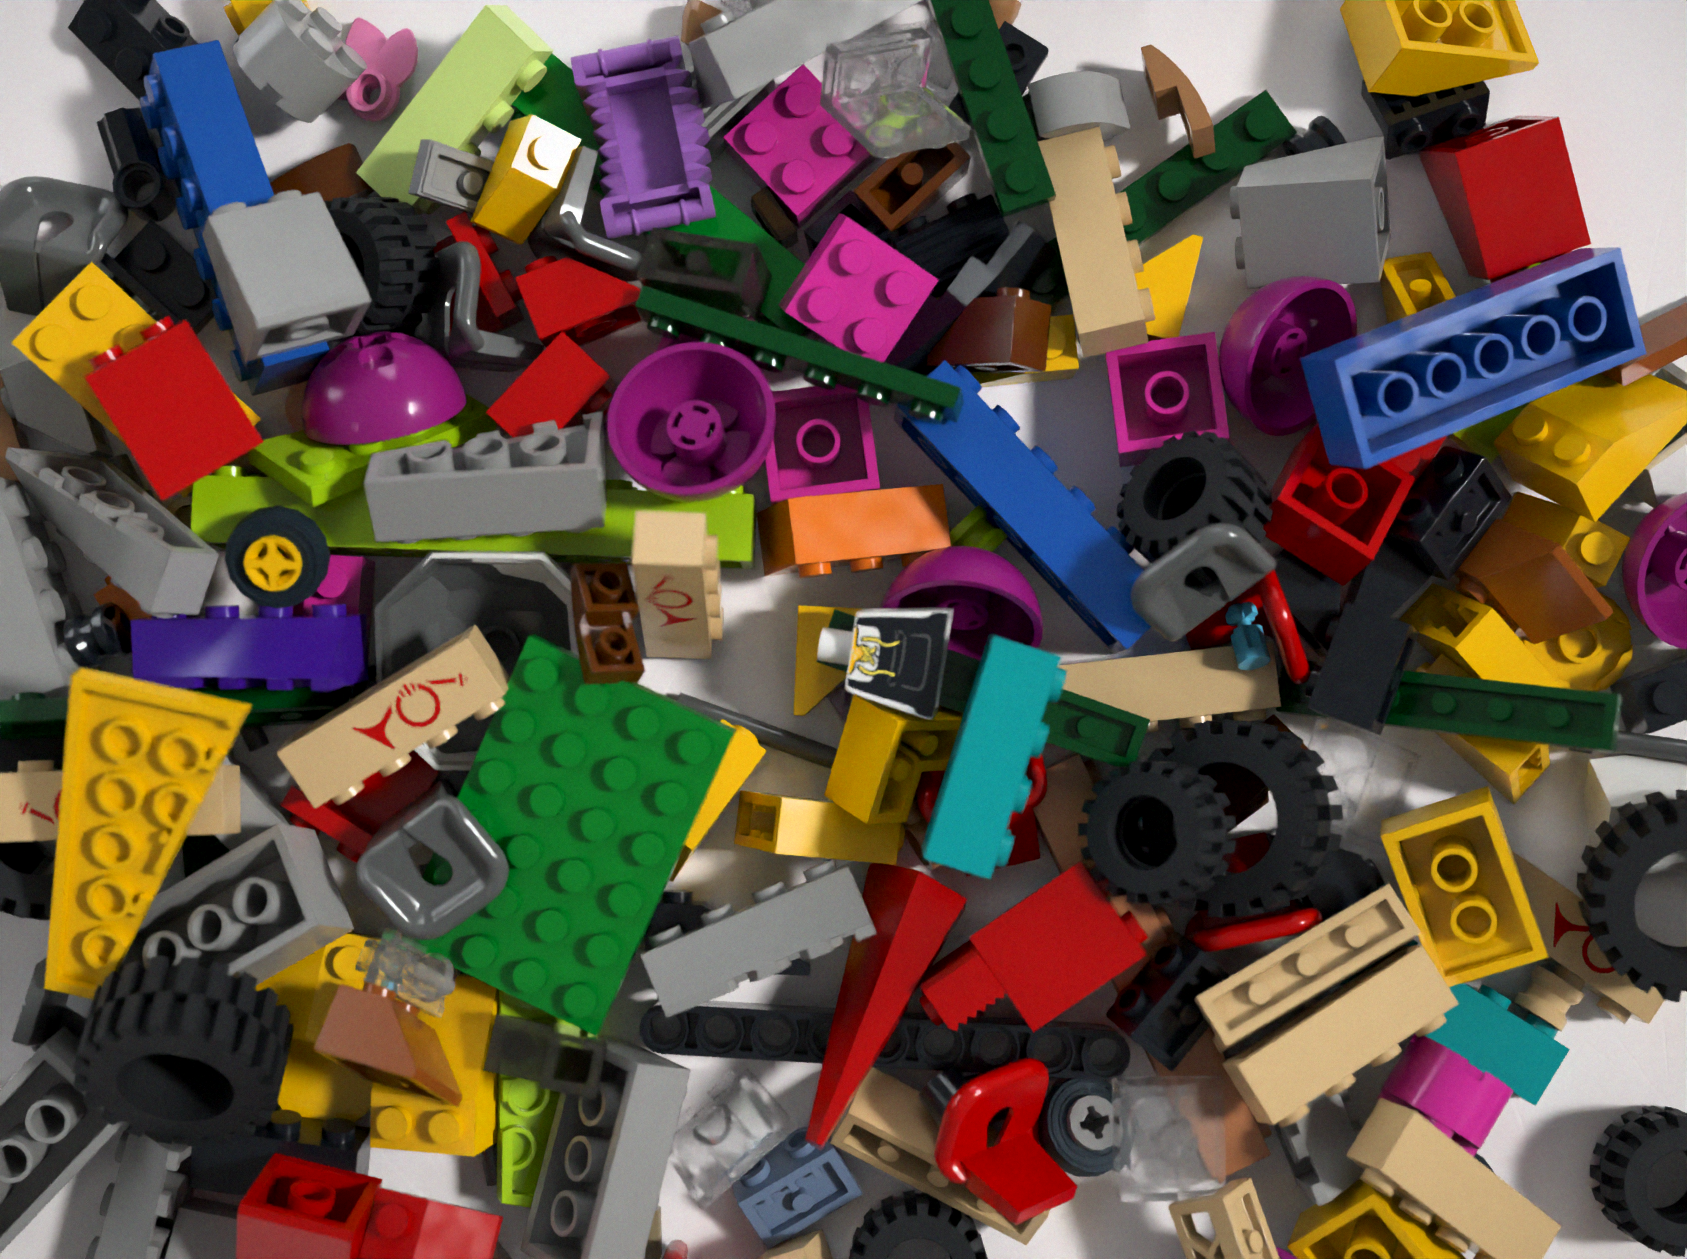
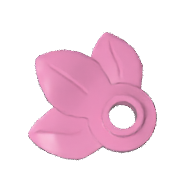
[338,17,418,122]

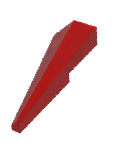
[805,863,967,1150]

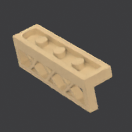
[1194,884,1420,1054]
[1168,1177,1280,1259]

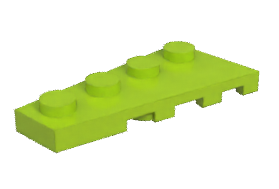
[248,393,496,507]
[496,990,599,1208]

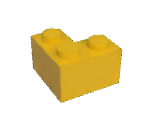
[824,694,963,824]

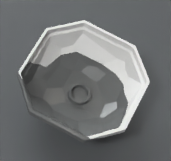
[374,550,579,770]

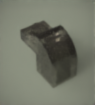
[484,1013,608,1099]

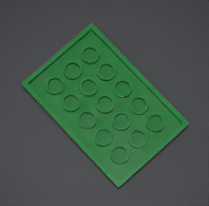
[396,634,737,1036]

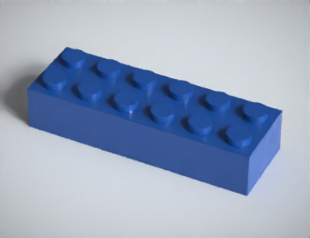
[140,40,329,396]
[1300,247,1646,469]
[894,360,1151,654]

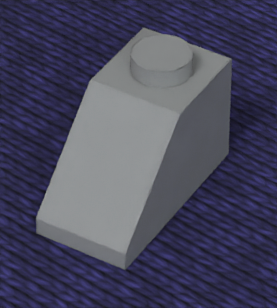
[0,360,114,459]

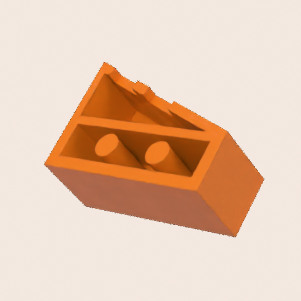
[757,484,951,578]

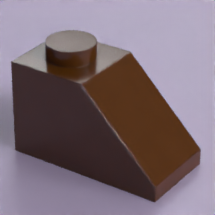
[853,117,971,233]
[927,288,1052,374]

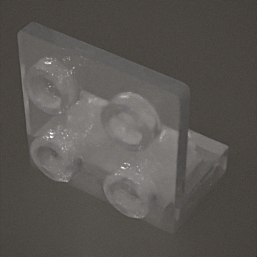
[820,27,970,158]

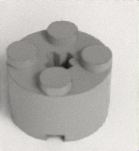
[232,0,367,123]

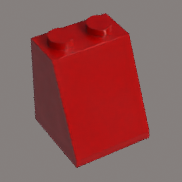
[1418,115,1591,283]
[84,315,264,501]
[969,859,1149,1032]
[236,1153,383,1259]

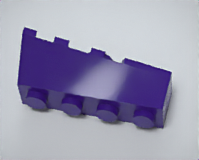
[131,603,368,691]

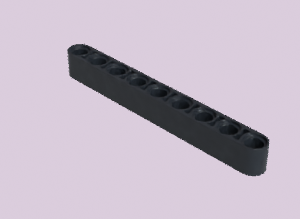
[639,1000,1131,1080]

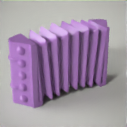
[570,35,716,239]

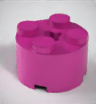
[1376,1033,1514,1157]

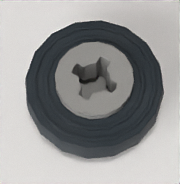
[1038,1078,1135,1177]

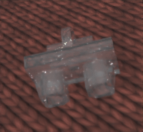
[356,928,460,1018]

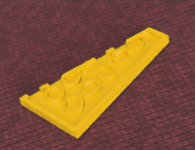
[44,668,252,999]

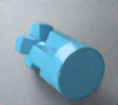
[1225,602,1271,670]

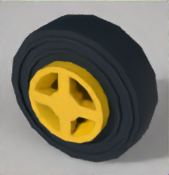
[225,506,330,608]

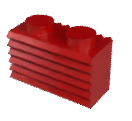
[919,940,1005,1031]

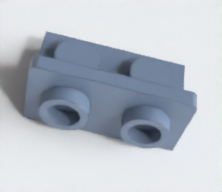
[728,1127,863,1250]

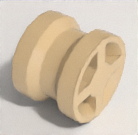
[1513,965,1584,1032]

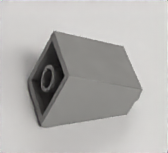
[1229,136,1391,289]
[202,190,371,362]

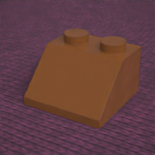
[1454,518,1614,644]
[314,982,462,1107]

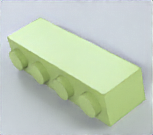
[356,5,554,215]

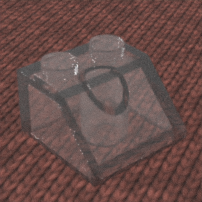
[1307,718,1421,857]
[669,1068,790,1210]
[1112,1076,1226,1202]

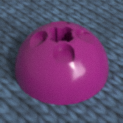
[1219,276,1357,436]
[301,332,467,444]
[607,342,776,502]
[1622,492,1687,649]
[881,546,1043,660]

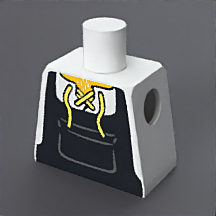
[818,607,954,719]

